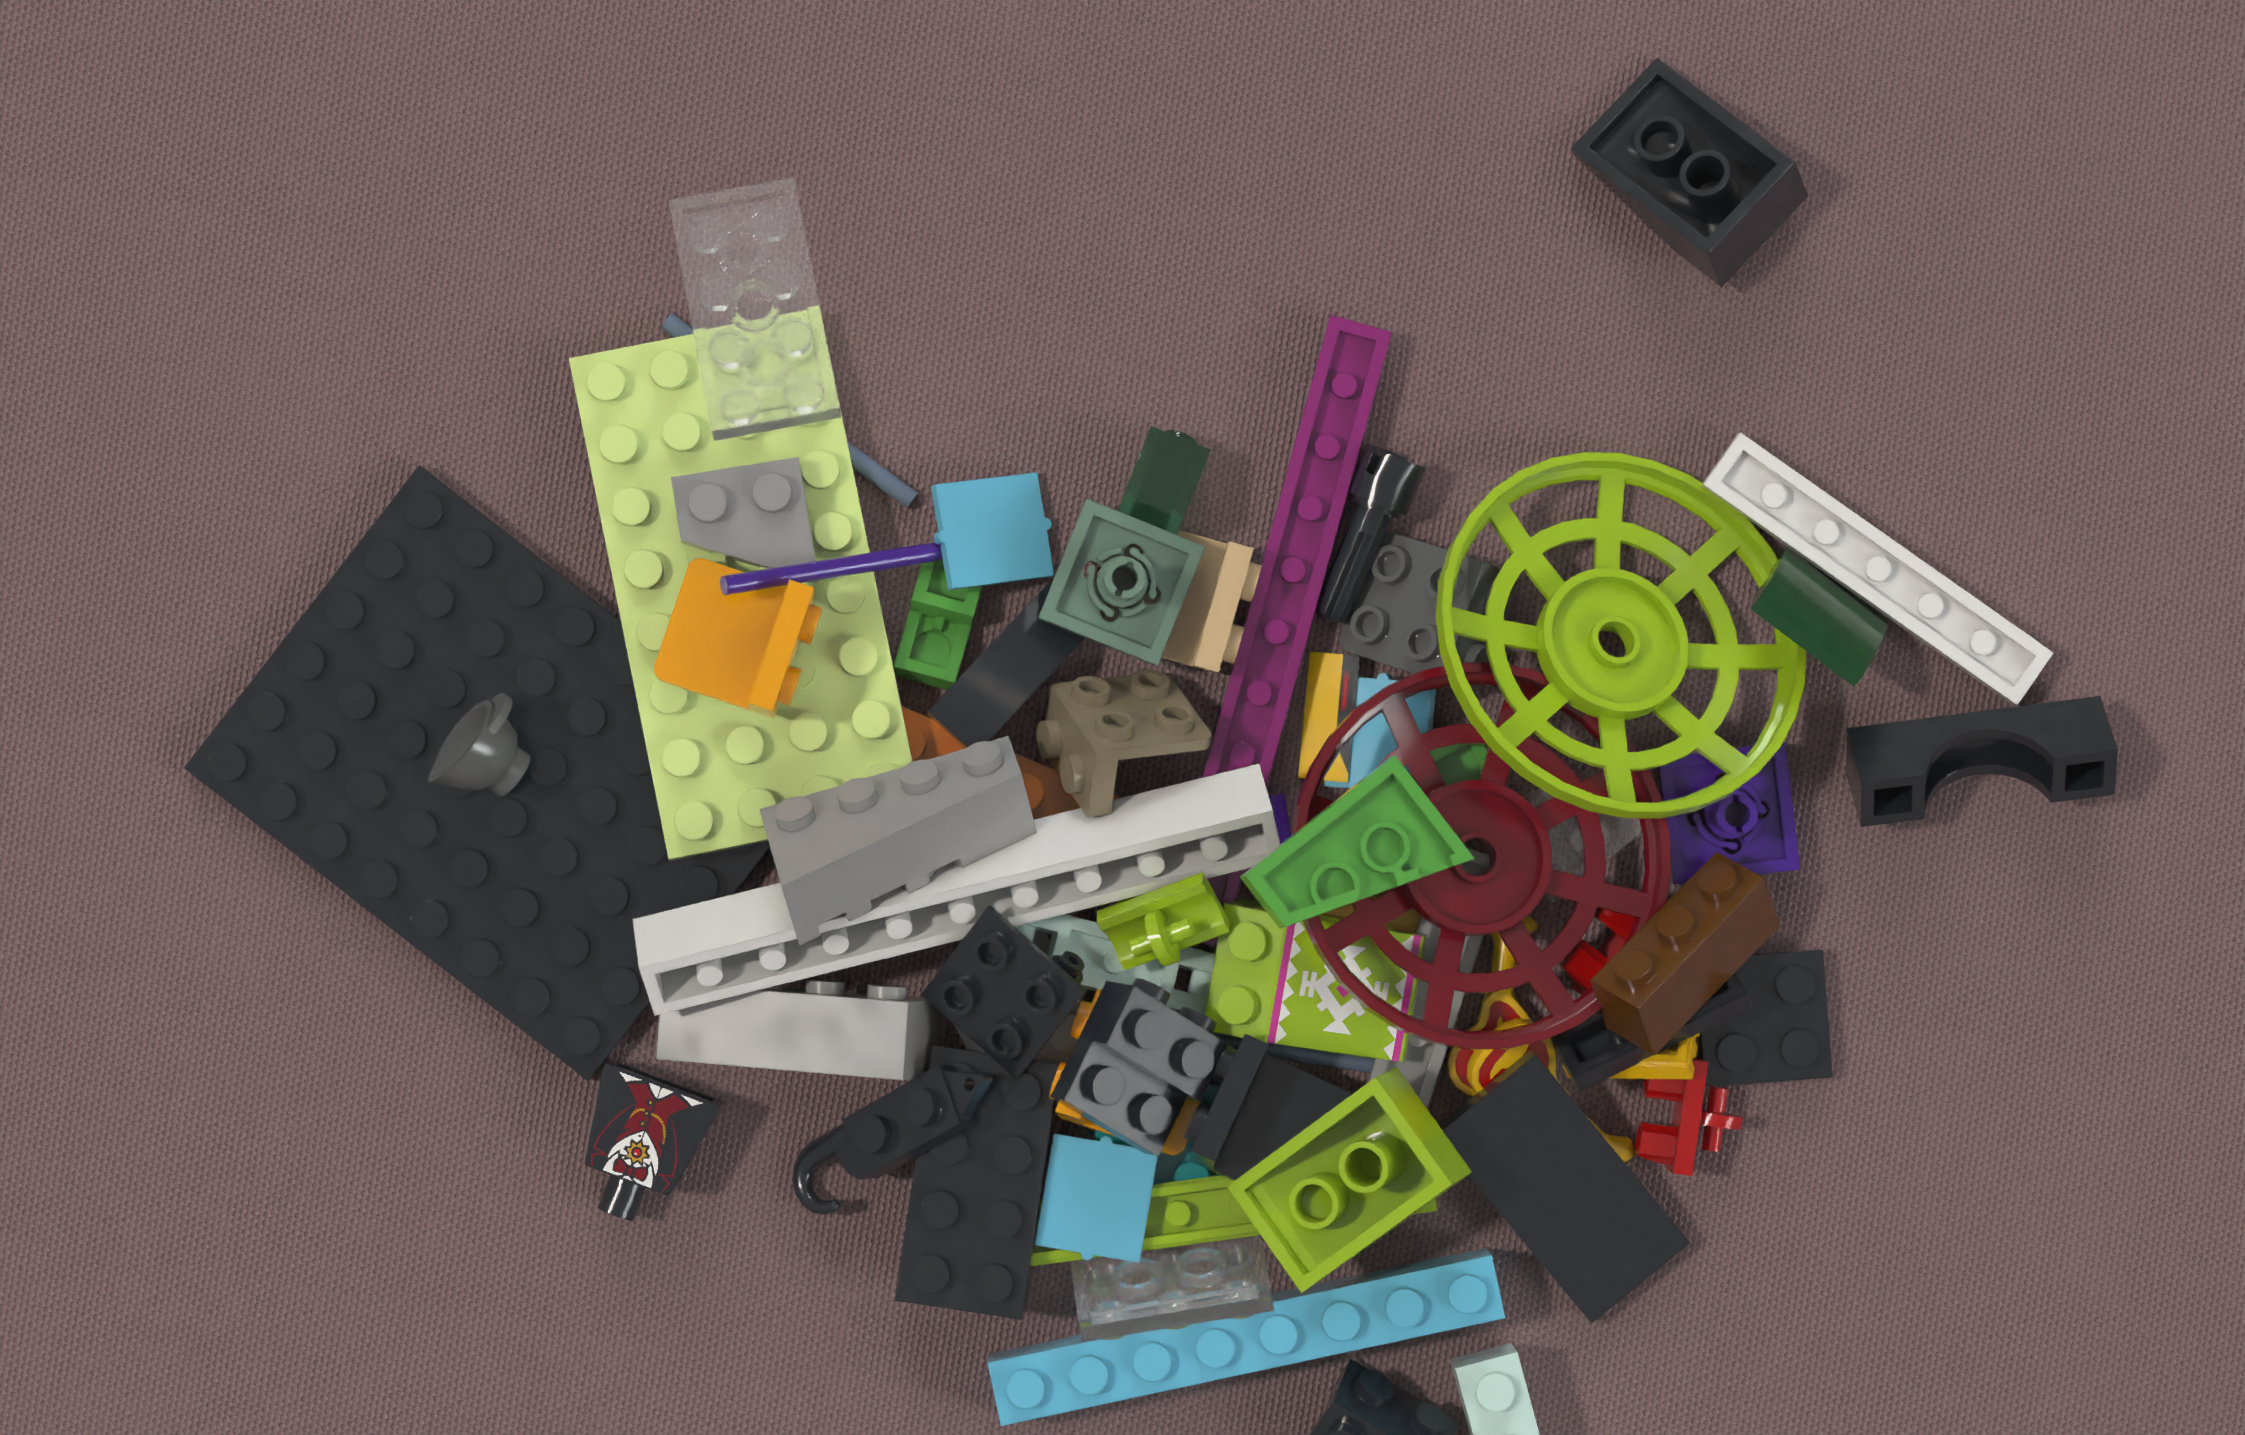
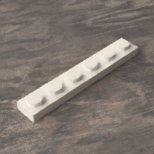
[1701,432,2053,705]

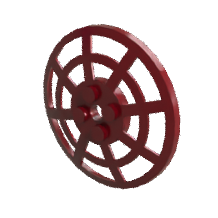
[1291,662,1671,1050]

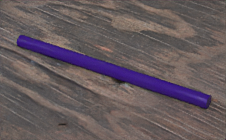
[720,542,943,595]

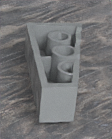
[760,736,1037,946]
[656,979,942,1080]

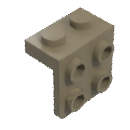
[1036,670,1211,817]

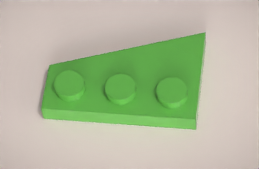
[1240,755,1475,929]

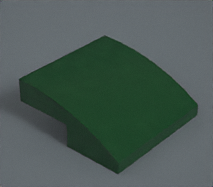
[1751,546,1888,687]

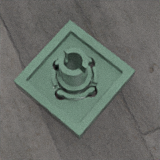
[1038,498,1205,667]

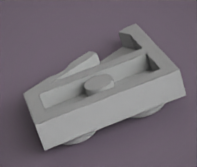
[671,457,819,583]

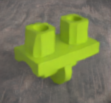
[1097,872,1230,971]

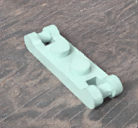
[1014,914,1215,1015]

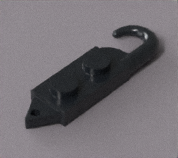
[792,1065,993,1215]

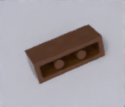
[1590,852,1779,1056]

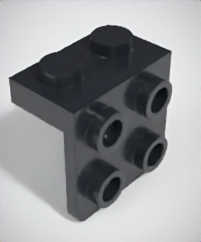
[1184,1034,1352,1181]
[1309,1359,1460,1435]

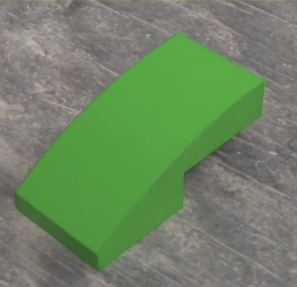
[893,560,983,690]

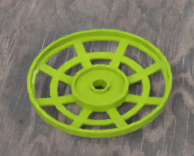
[1435,452,1806,819]

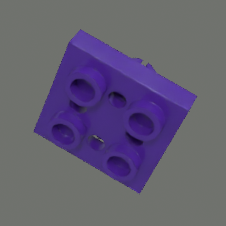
[1657,743,1800,884]

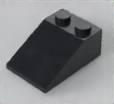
[1570,58,1808,288]

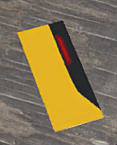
[1298,652,1360,783]

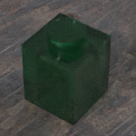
[1118,426,1211,535]

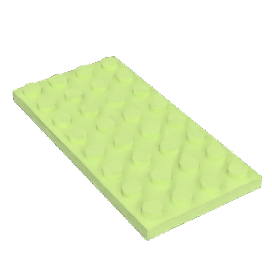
[569,309,912,861]

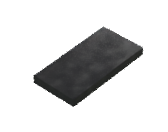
[1439,1050,1690,1324]

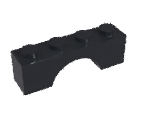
[1846,696,2118,827]

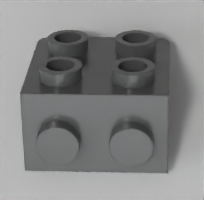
[1339,531,1518,696]

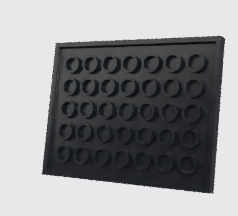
[184,465,770,1081]

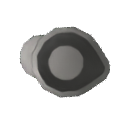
[428,693,530,797]

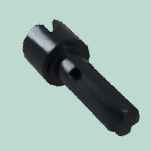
[1316,444,1427,624]

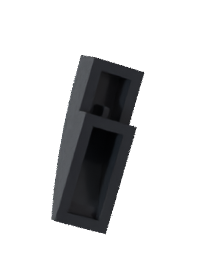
[928,578,1085,748]

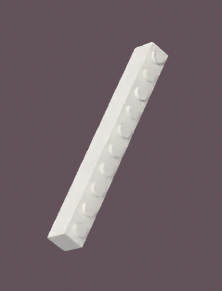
[633,764,1280,1016]

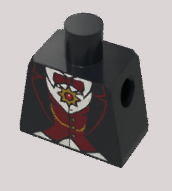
[585,1059,724,1221]

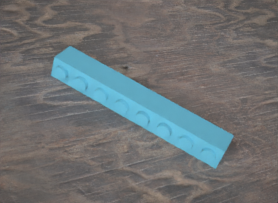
[988,1248,1505,1426]

